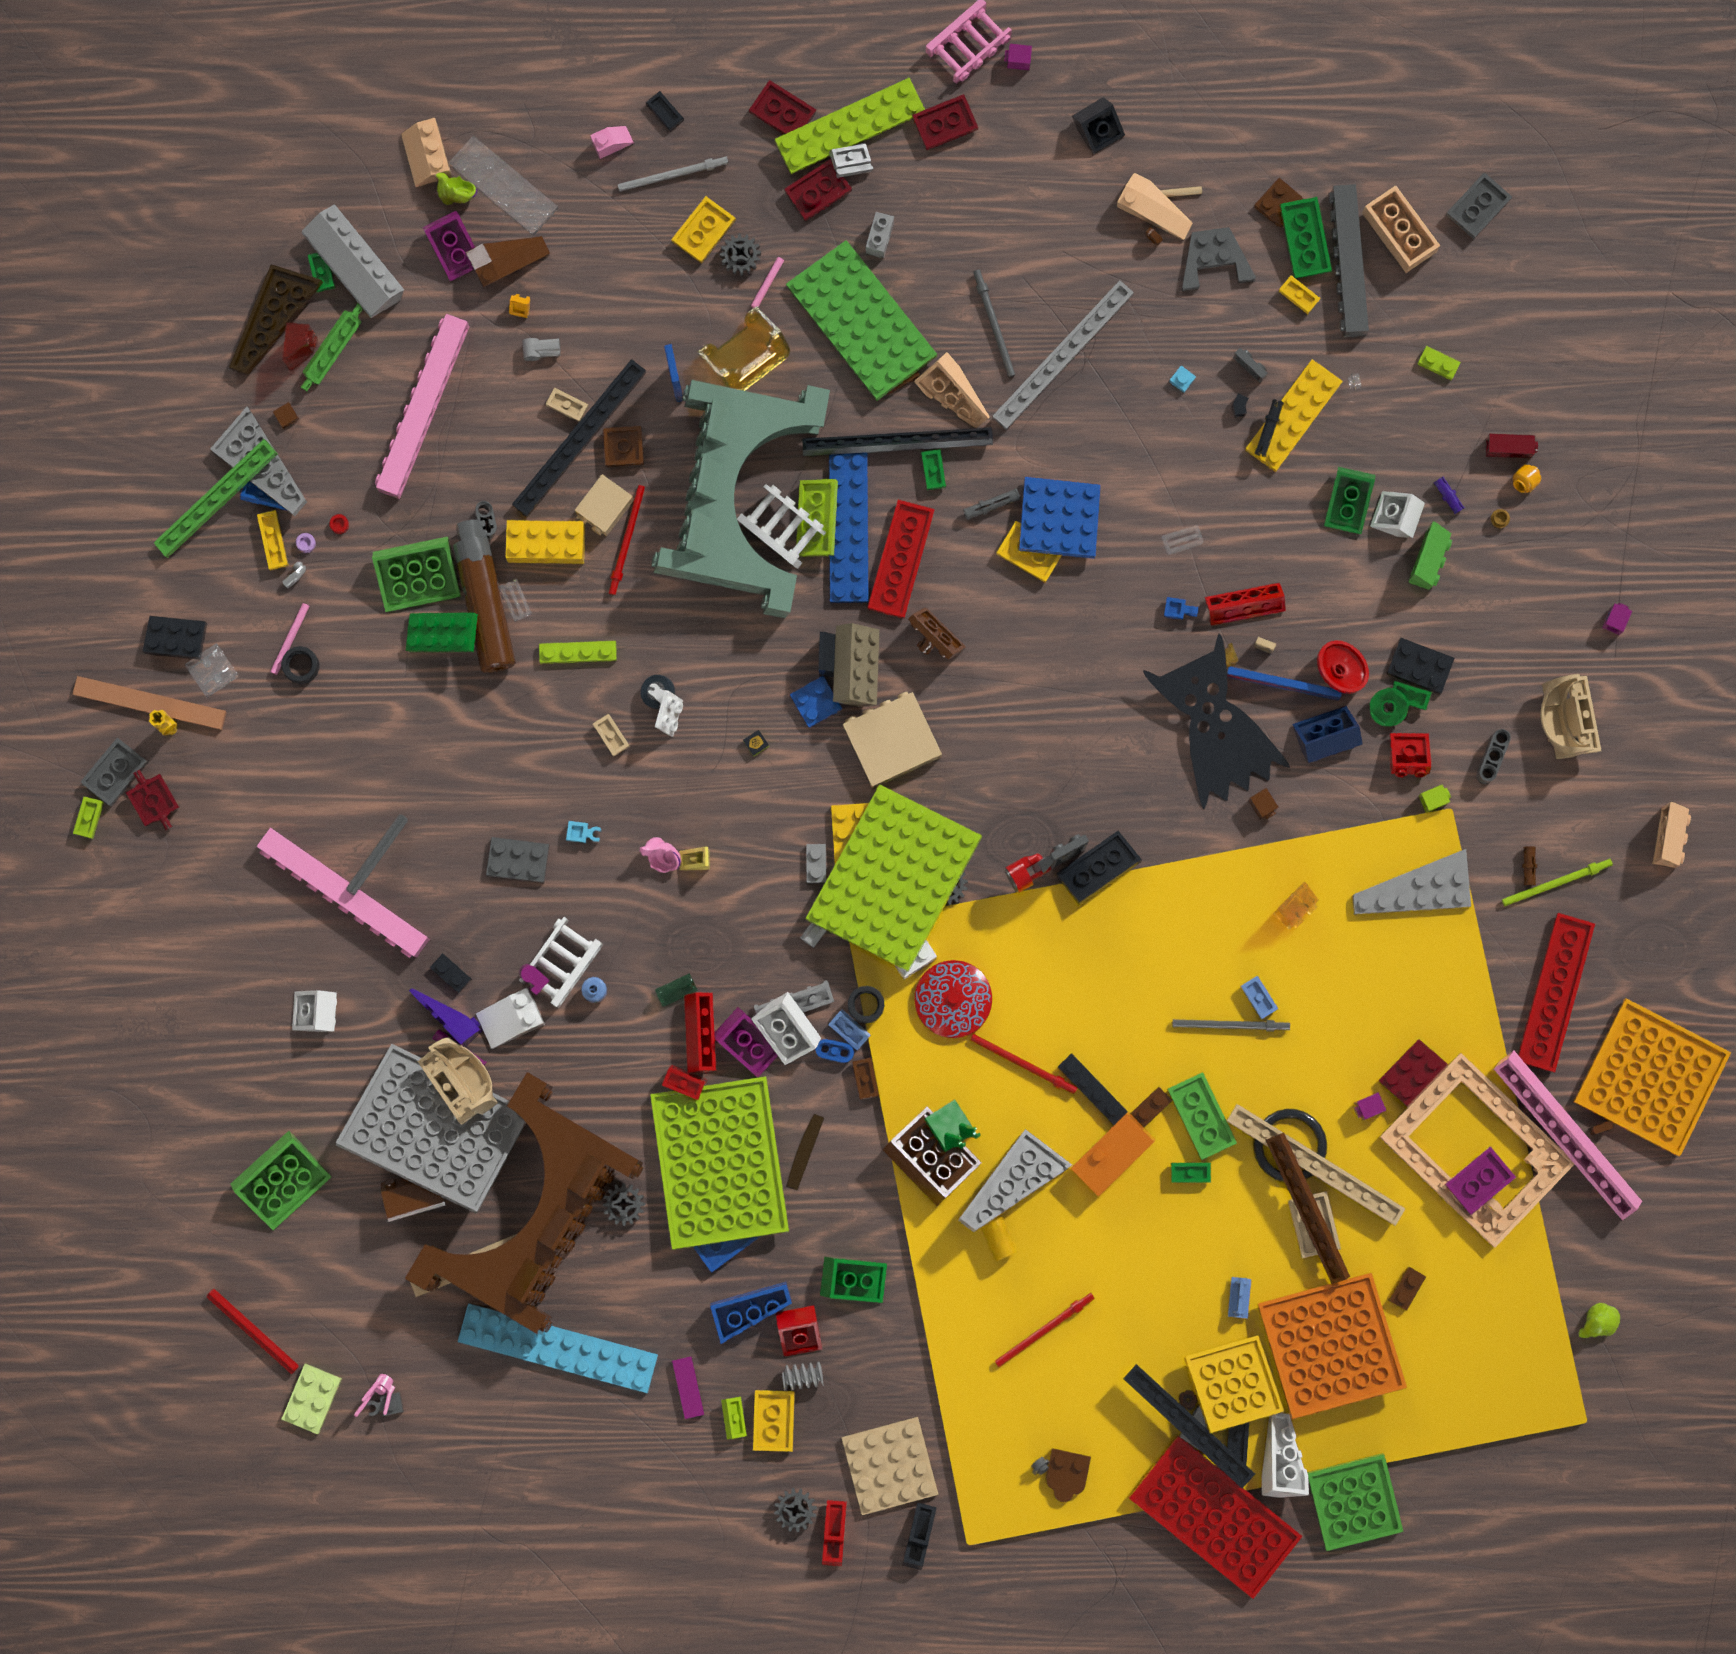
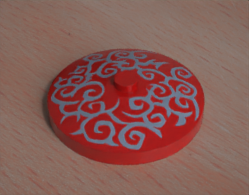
[914,960,992,1038]

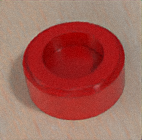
[329,514,349,534]

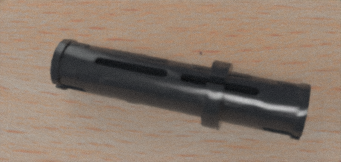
[1255,399,1284,457]

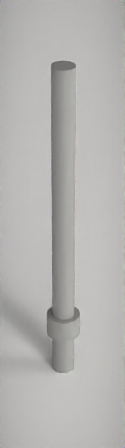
[618,156,729,191]

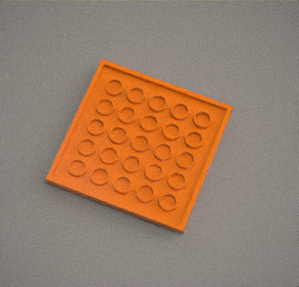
[1257,1273,1407,1420]

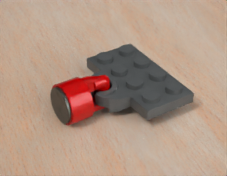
[1004,834,1089,893]

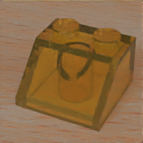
[1273,882,1319,930]

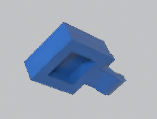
[1164,597,1198,620]

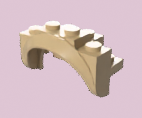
[1541,674,1601,759]
[417,1038,498,1125]

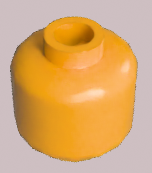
[1513,465,1541,493]

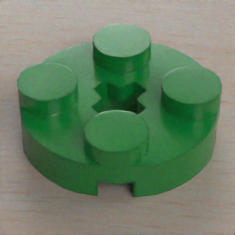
[1370,687,1409,726]

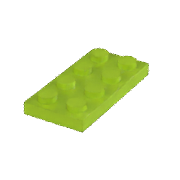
[796,479,838,557]

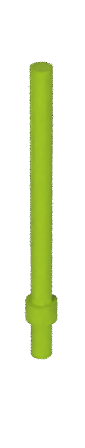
[1502,859,1613,907]

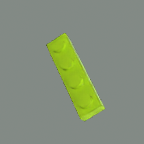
[539,641,617,664]

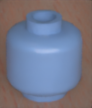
[581,977,607,1003]

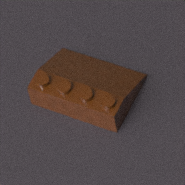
[882,1107,982,1206]

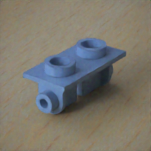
[1228,1277,1251,1319]

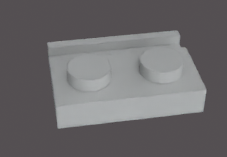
[829,144,873,178]

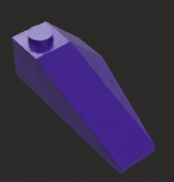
[409,988,482,1047]

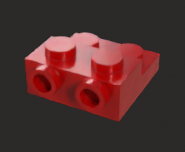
[1389,733,1432,778]

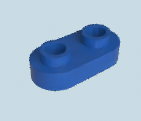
[815,1039,854,1063]

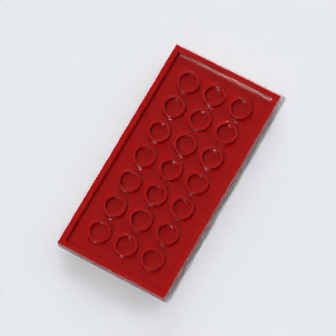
[1128,1435,1303,1599]

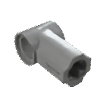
[522,338,561,361]
[800,923,827,948]

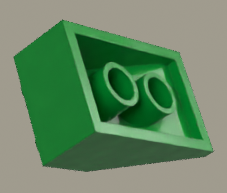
[1324,467,1375,534]
[820,1256,887,1303]

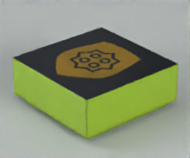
[743,730,769,757]

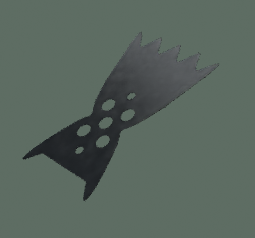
[1143,633,1290,809]

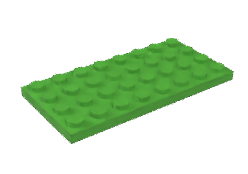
[786,240,937,401]

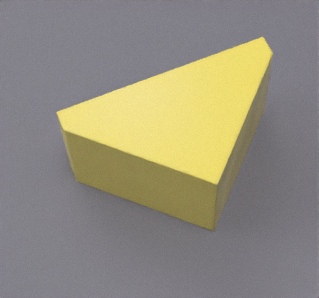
[679,847,710,870]

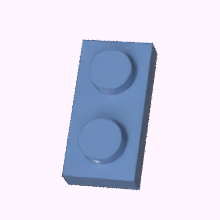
[1240,976,1278,1019]
[828,1009,871,1050]

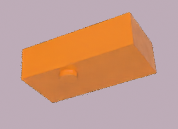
[1071,1112,1155,1197]

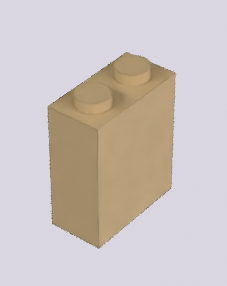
[575,474,634,537]

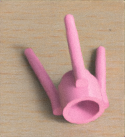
[354,1374,395,1417]

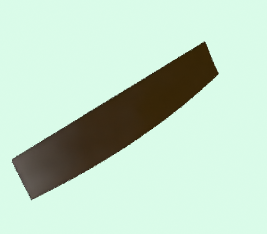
[787,1114,824,1190]

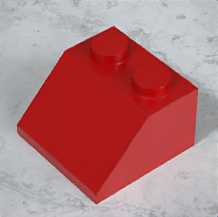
[776,1305,822,1357]

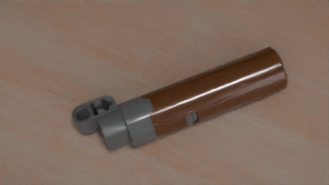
[453,501,516,673]

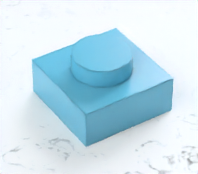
[1169,366,1196,393]

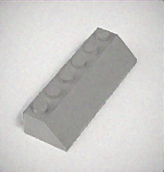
[301,204,404,318]

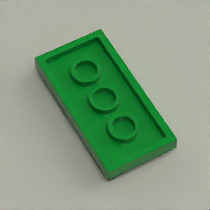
[1279,197,1332,279]
[405,613,478,652]

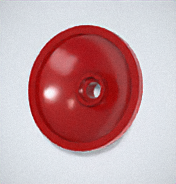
[1317,640,1369,694]

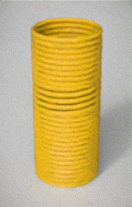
[981,1214,1018,1261]

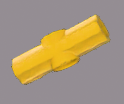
[149,710,177,736]

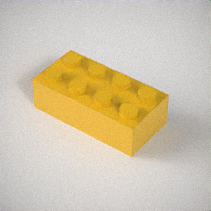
[506,520,585,564]

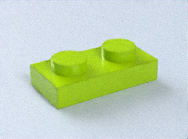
[1418,346,1461,381]
[73,797,104,839]
[721,1397,747,1439]

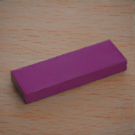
[672,1356,704,1419]

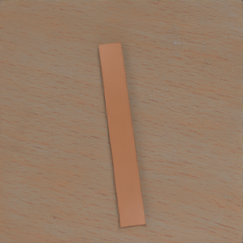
[73,676,227,730]

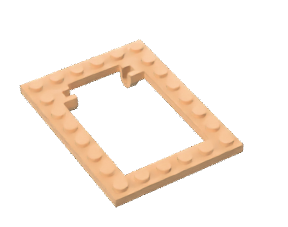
[1380,1053,1574,1248]

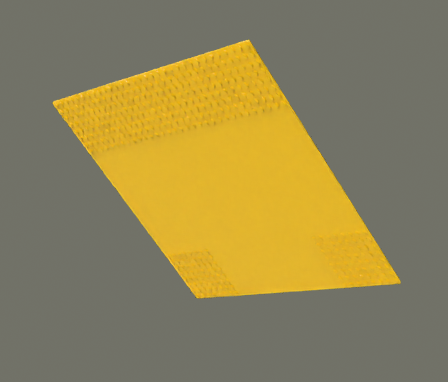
[849,809,1587,1545]

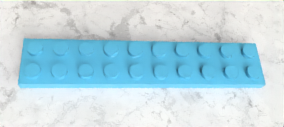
[458,1303,658,1393]

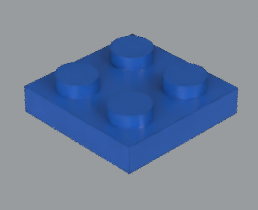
[790,676,842,728]

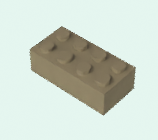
[833,623,880,707]

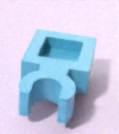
[566,821,601,843]

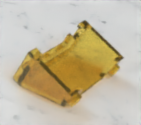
[697,306,790,391]

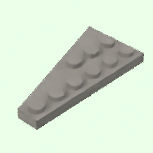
[210,407,307,516]
[1352,849,1471,914]
[958,1129,1072,1232]

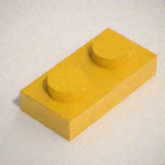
[1278,276,1320,314]

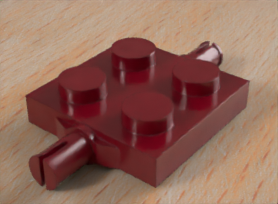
[126,770,180,831]

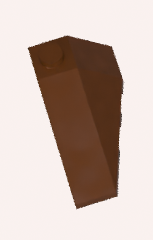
[466,236,550,287]

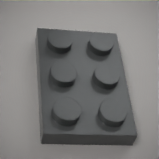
[1446,172,1512,239]
[81,738,148,807]
[486,837,550,883]

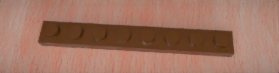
[1266,1132,1350,1284]

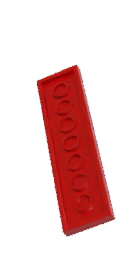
[1518,913,1595,1073]

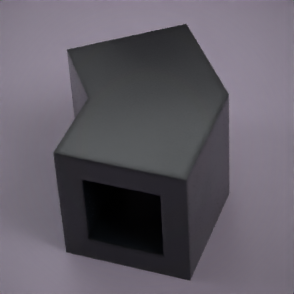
[1232,393,1249,418]

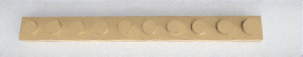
[1226,1104,1405,1226]

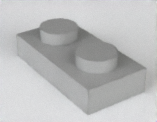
[806,844,826,883]

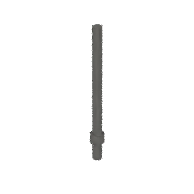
[973,269,1015,378]
[1172,1019,1290,1032]

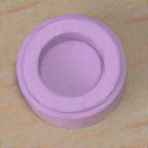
[296,533,316,553]

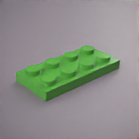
[1167,1072,1237,1160]

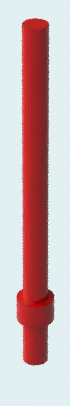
[608,485,645,595]
[970,1034,1077,1094]
[995,1292,1095,1367]

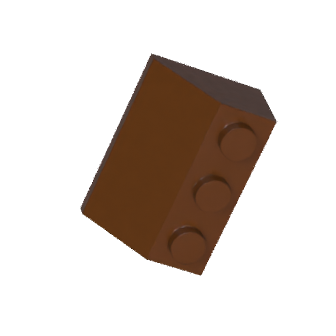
[381,1177,446,1222]

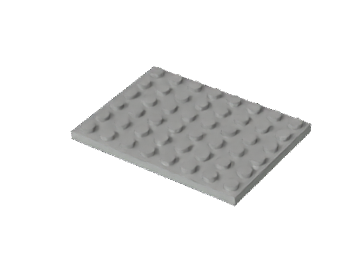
[336,1044,526,1214]

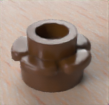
[1178,1390,1198,1410]

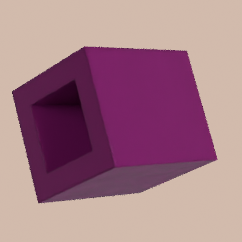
[1004,44,1032,70]
[1602,603,1632,635]
[1354,1092,1386,1120]

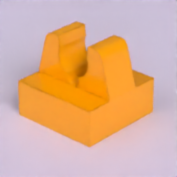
[509,294,530,318]

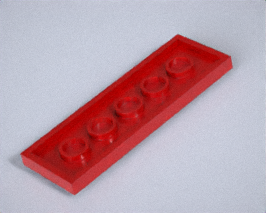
[868,499,935,619]

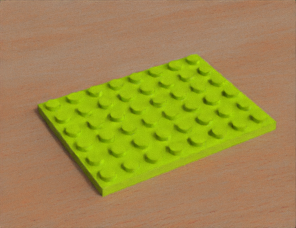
[806,785,982,972]
[650,1076,789,1250]

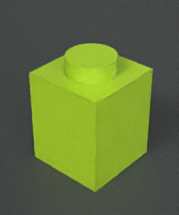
[1418,785,1451,813]

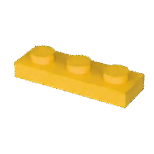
[257,510,289,571]

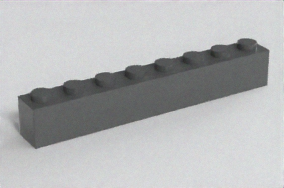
[1328,184,1369,337]

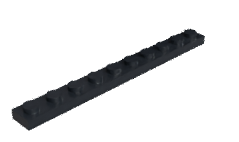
[512,359,646,517]
[802,427,993,456]

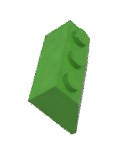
[1408,522,1453,590]

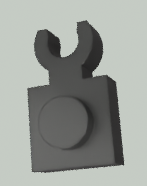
[367,1392,404,1416]

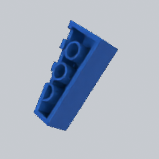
[710,1282,792,1344]

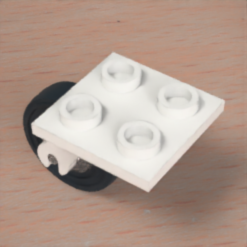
[640,675,683,737]

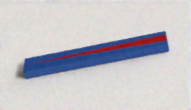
[1227,666,1342,701]

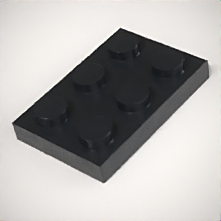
[143,616,207,660]
[1387,638,1455,695]

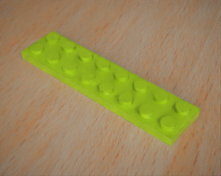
[774,77,925,174]

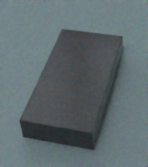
[645,91,684,132]

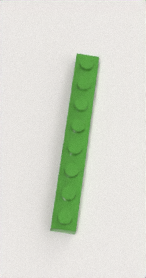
[154,439,278,558]

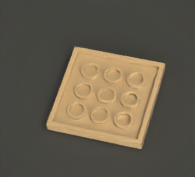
[842,1417,939,1515]

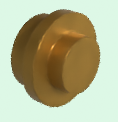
[1490,509,1510,528]

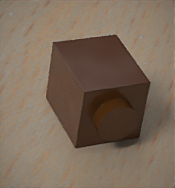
[1248,788,1279,820]

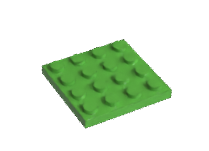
[1307,1453,1403,1551]

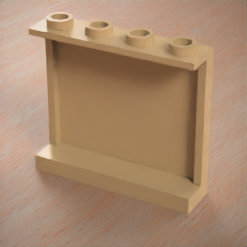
[843,692,942,789]

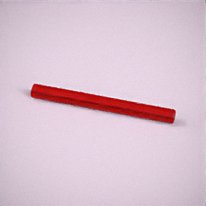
[207,1289,299,1374]

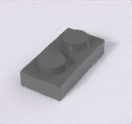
[1233,348,1268,383]

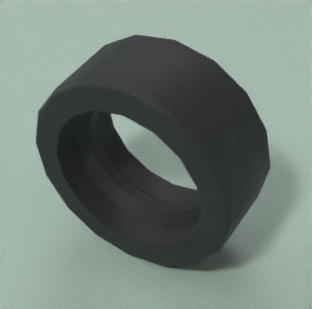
[281,646,320,684]
[848,986,885,1024]

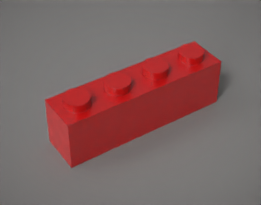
[684,992,716,1073]

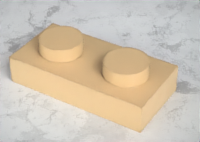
[546,388,589,422]
[593,714,630,757]

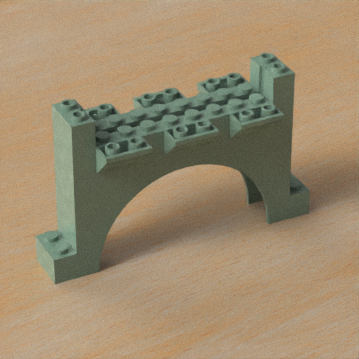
[651,380,830,618]

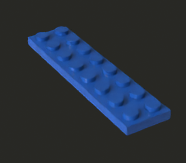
[829,452,868,603]

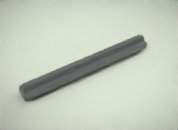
[346,814,408,895]

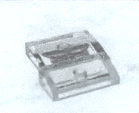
[185,643,239,698]

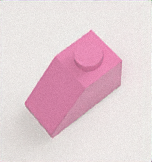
[590,126,634,159]

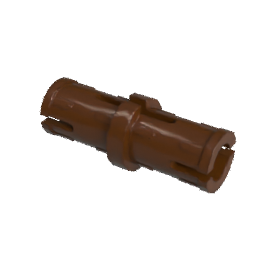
[1522,846,1537,886]

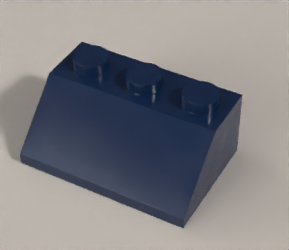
[1292,706,1363,763]

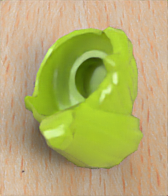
[436,172,477,205]
[1579,1303,1620,1338]

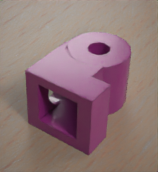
[519,964,550,995]

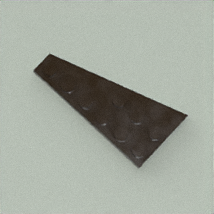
[229,264,323,375]

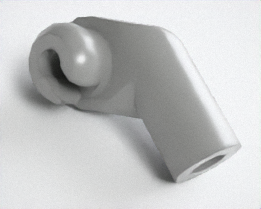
[282,562,306,588]

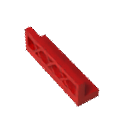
[1205,583,1286,626]

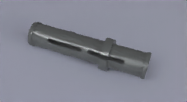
[963,488,1020,520]

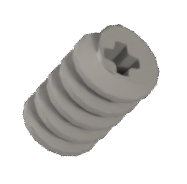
[782,1362,824,1391]

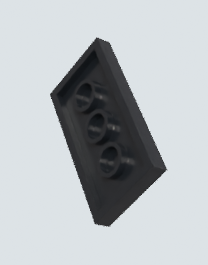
[1056,830,1142,905]

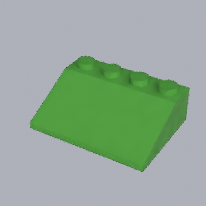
[372,537,461,612]
[231,1131,331,1230]

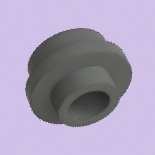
[1031,1457,1049,1475]

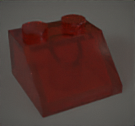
[282,323,318,370]

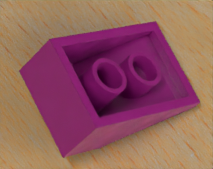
[422,211,475,281]
[714,1007,778,1077]

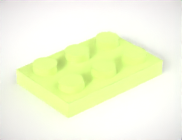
[281,1364,342,1434]

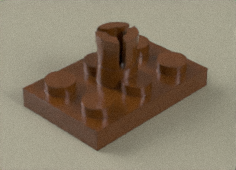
[908,607,966,660]

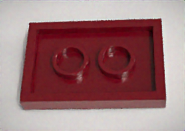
[749,80,816,135]
[912,94,979,151]
[784,159,852,221]
[1379,1039,1448,1108]

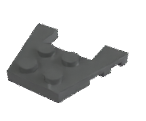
[1182,227,1256,291]

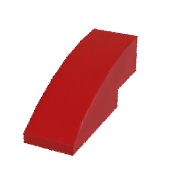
[822,1500,847,1566]

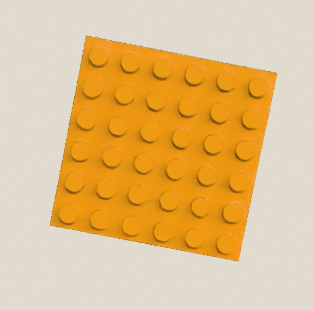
[1573,998,1731,1157]

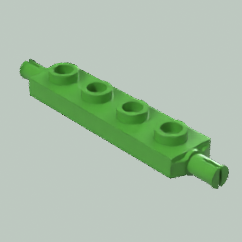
[301,303,363,392]

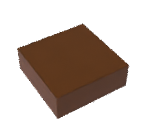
[273,402,299,429]
[1589,1121,1614,1135]

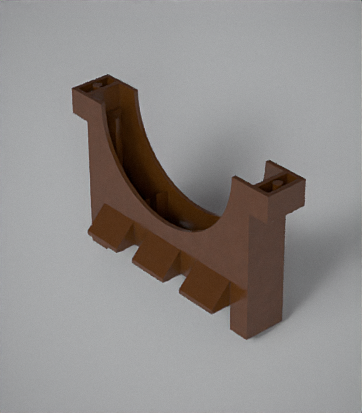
[405,1072,644,1334]

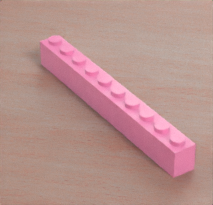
[375,314,469,499]
[257,828,430,958]
[1494,1051,1642,1220]

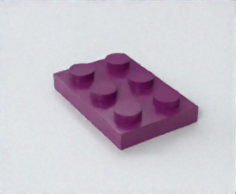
[1444,1147,1516,1215]

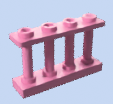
[926,0,1012,84]

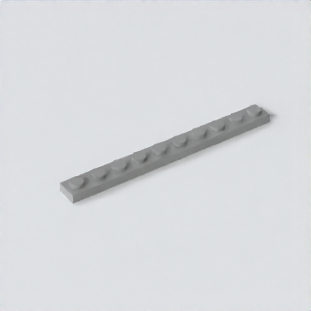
[992,280,1134,430]

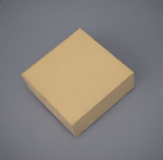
[1254,637,1276,654]

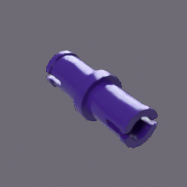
[1433,476,1465,514]

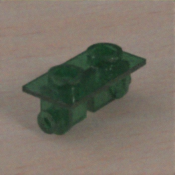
[655,973,698,1007]

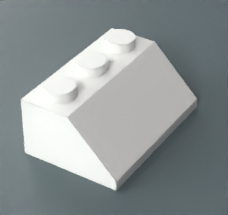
[752,992,821,1065]

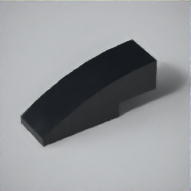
[902,1503,937,1570]

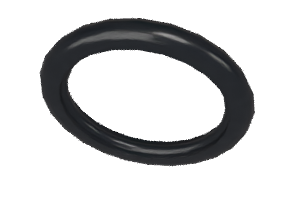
[1253,1109,1327,1183]

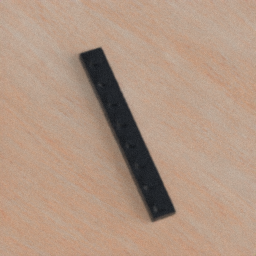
[1123,1364,1255,1489]

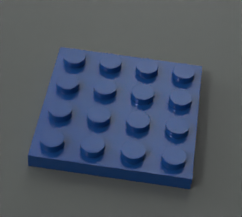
[1019,477,1101,559]

